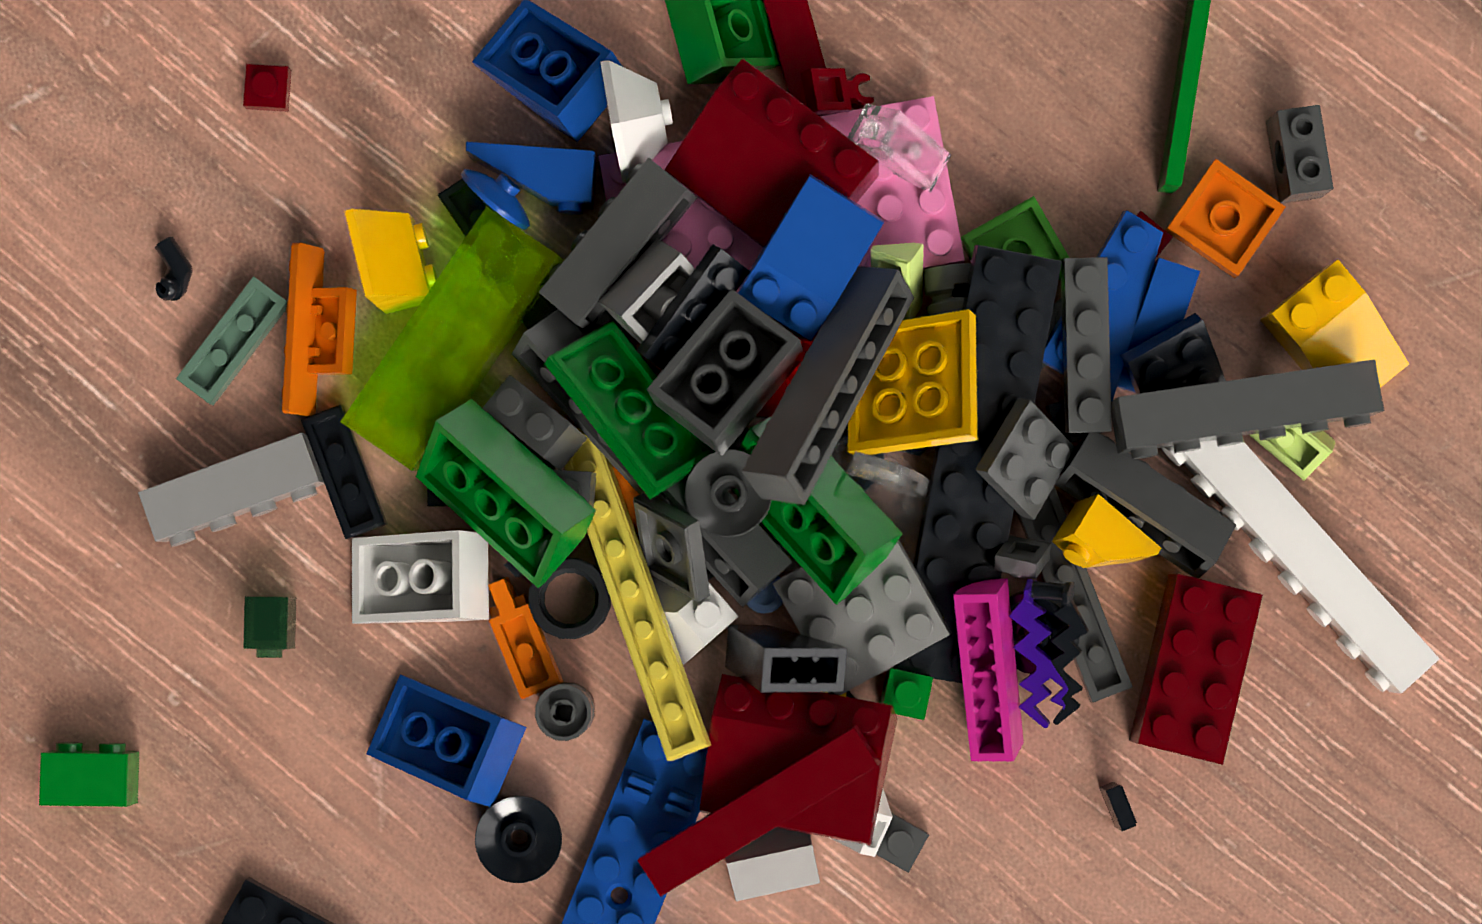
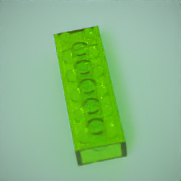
[340,207,564,471]

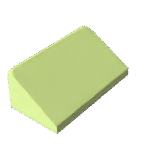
[871,243,924,320]
[1249,427,1336,480]

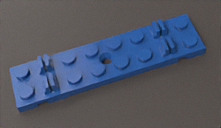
[561,718,708,924]

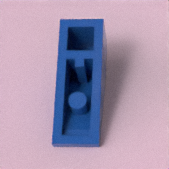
[466,142,597,215]

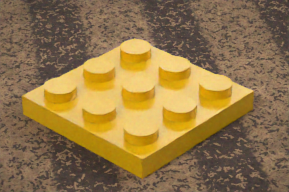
[848,309,977,457]

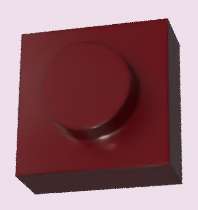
[243,64,292,112]

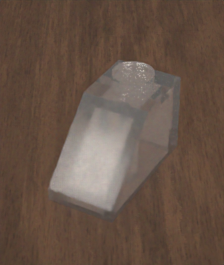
[848,104,951,192]

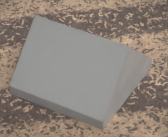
[726,827,820,901]

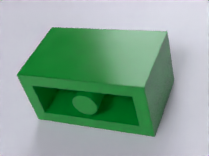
[39,742,139,807]

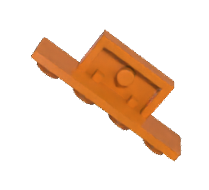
[281,242,357,417]

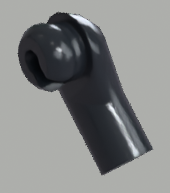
[155,237,193,301]

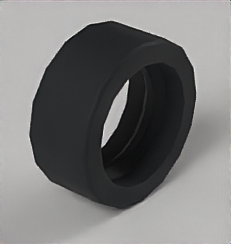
[528,558,611,639]

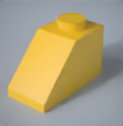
[1052,494,1161,568]

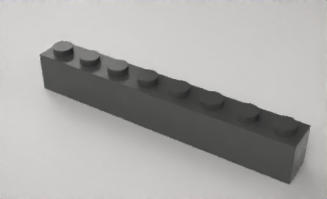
[512,309,792,607]

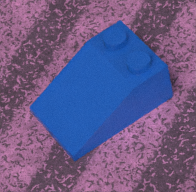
[472,0,623,142]
[738,174,884,341]
[366,674,527,807]

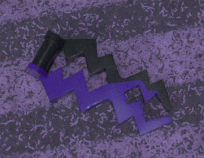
[1009,579,1089,728]

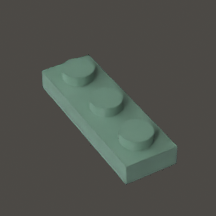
[176,276,288,406]

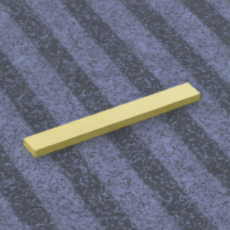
[565,427,711,761]

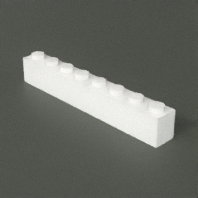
[1162,440,1440,694]

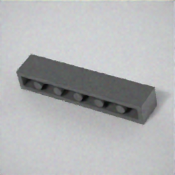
[742,266,914,505]
[1111,359,1385,459]

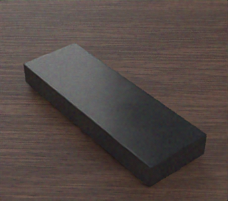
[301,404,388,540]

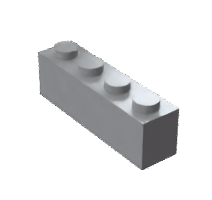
[138,432,324,547]

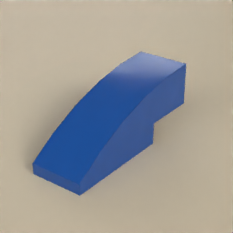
[1117,258,1200,393]

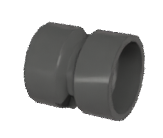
[923,263,971,316]
[535,682,595,741]

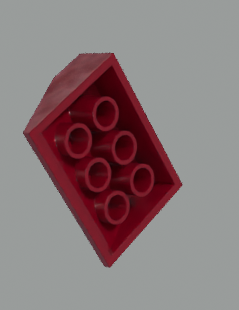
[665,58,879,248]
[700,674,898,846]

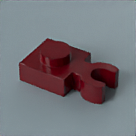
[801,68,874,115]

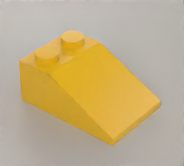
[344,209,439,314]
[1261,259,1409,388]

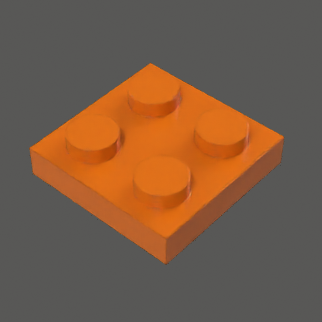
[1165,159,1286,279]

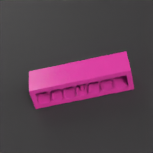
[954,578,1024,761]

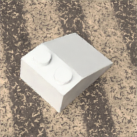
[352,530,489,624]

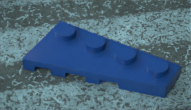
[1043,210,1163,401]

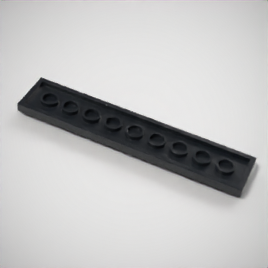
[893,245,1062,684]

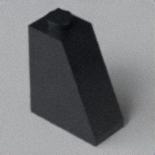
[725,625,847,692]

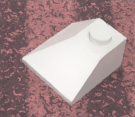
[600,60,673,183]
[652,577,739,665]

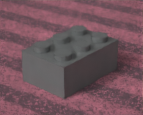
[647,289,805,456]

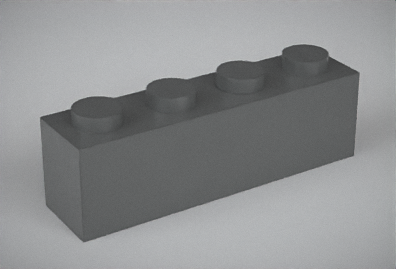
[539,157,697,331]
[1055,432,1236,579]

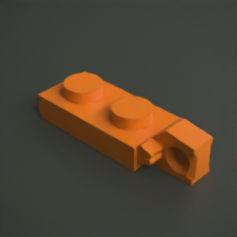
[488,577,564,699]

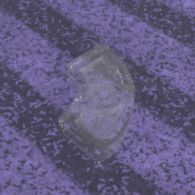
[847,452,929,499]

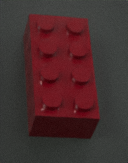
[1129,574,1263,765]

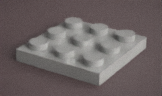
[773,540,951,695]

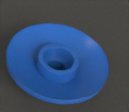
[461,169,530,230]

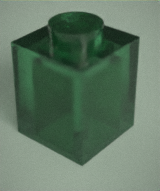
[243,596,297,658]

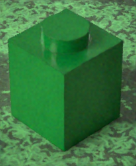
[880,668,934,720]

